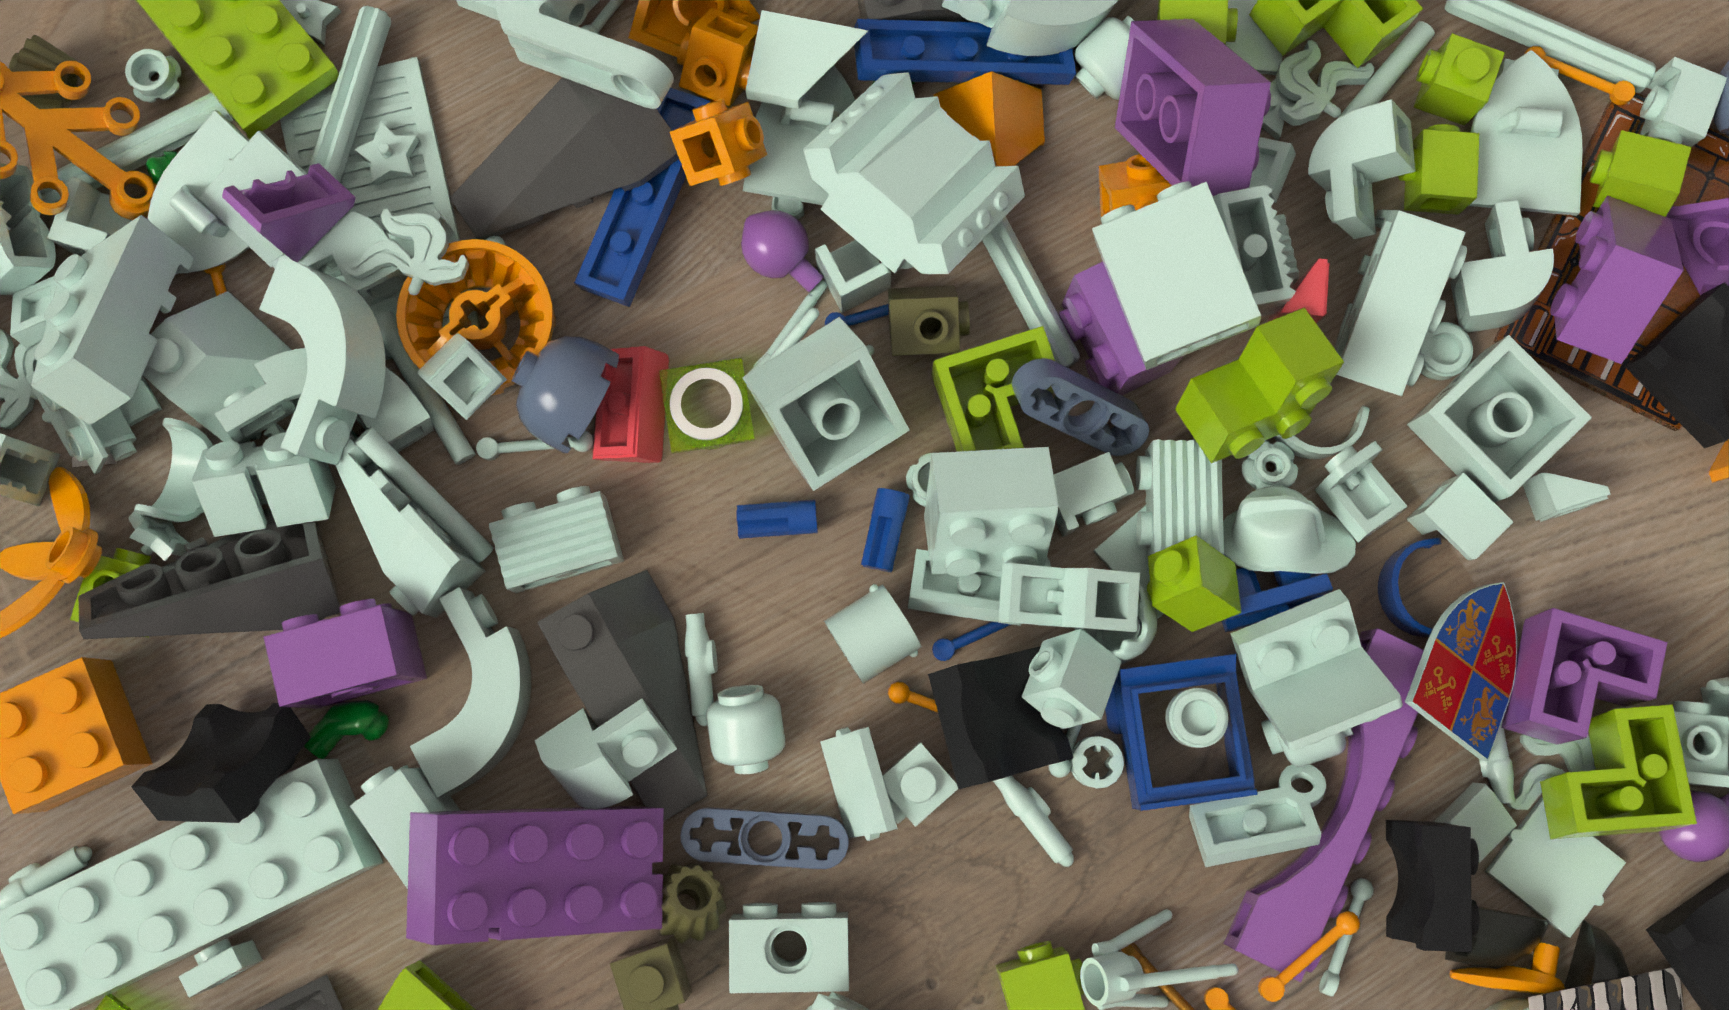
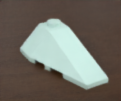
[335,430,486,618]

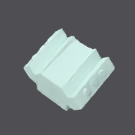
[803,72,1025,274]

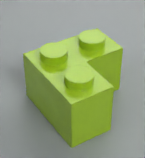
[1249,0,1423,69]
[1175,307,1344,464]
[931,326,1055,452]
[1540,705,1697,840]

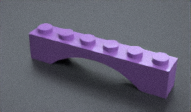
[1223,628,1424,982]

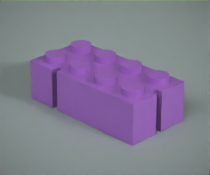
[406,806,664,945]

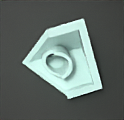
[746,10,868,109]

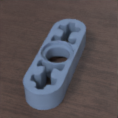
[1012,358,1149,456]
[680,807,849,869]

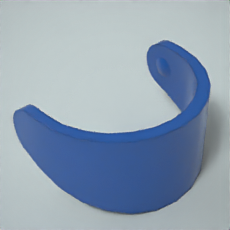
[1378,538,1442,637]

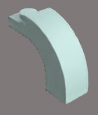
[941,0,1118,56]
[259,256,385,465]
[214,348,434,452]
[410,587,531,798]

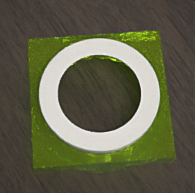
[659,358,755,454]

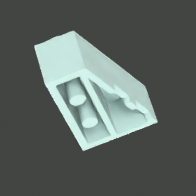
[1334,210,1467,396]
[31,215,195,425]

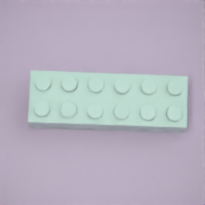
[0,759,383,1010]

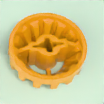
[396,239,556,396]

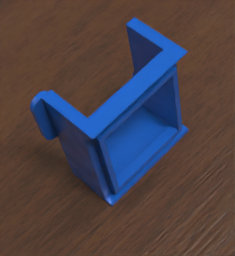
[1105,654,1258,811]

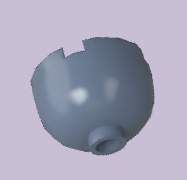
[511,336,619,453]

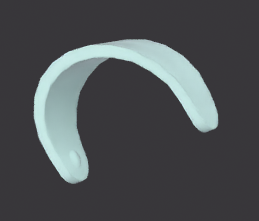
[1274,406,1370,459]
[134,418,213,522]

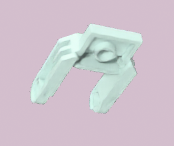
[456,0,674,109]

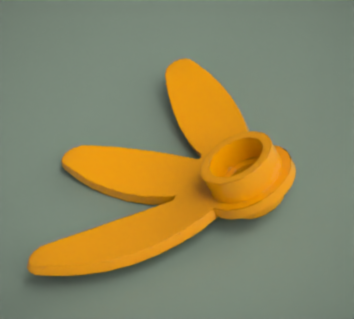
[0,467,102,638]

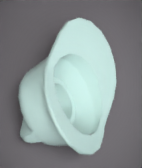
[1223,486,1356,574]

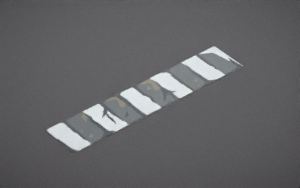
[1528,968,1683,1010]

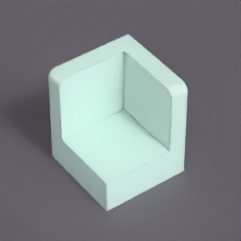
[47,177,132,256]
[815,240,891,313]
[1407,473,1513,560]

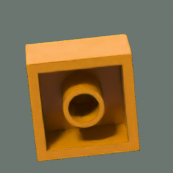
[0,657,153,814]

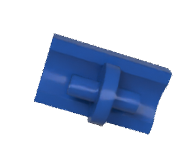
[1221,568,1333,633]

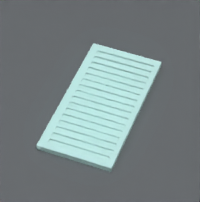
[280,57,481,360]

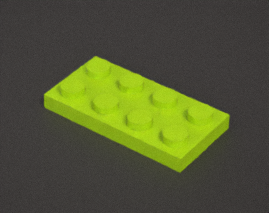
[135,0,339,139]

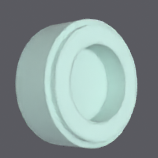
[1419,322,1473,380]
[1165,688,1228,748]

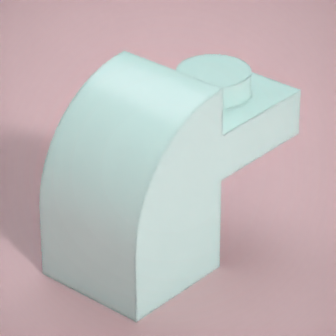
[1308,99,1415,239]
[1450,200,1554,333]
[271,210,407,307]
[998,563,1140,632]
[535,698,677,809]

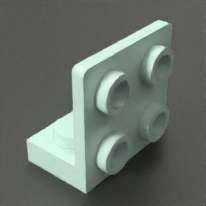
[1230,589,1403,751]

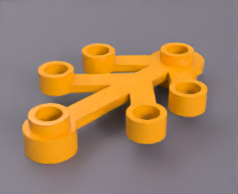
[0,61,156,220]

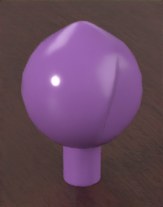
[741,210,824,292]
[1659,790,1729,862]

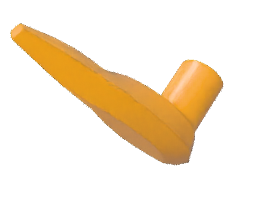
[1449,943,1565,994]

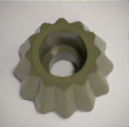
[9,35,79,109]
[660,862,727,943]

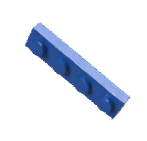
[854,19,1076,85]
[574,88,710,307]

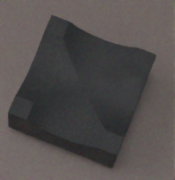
[1625,282,1729,448]
[928,646,1074,789]
[131,703,311,823]
[1386,820,1480,952]
[1646,872,1729,1010]

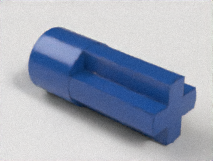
[861,488,910,573]
[736,500,818,539]

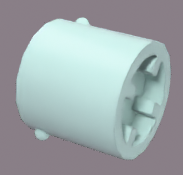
[824,584,922,684]

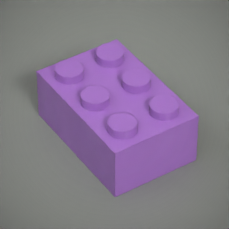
[1115,19,1271,196]

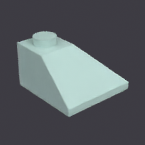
[143,291,292,442]

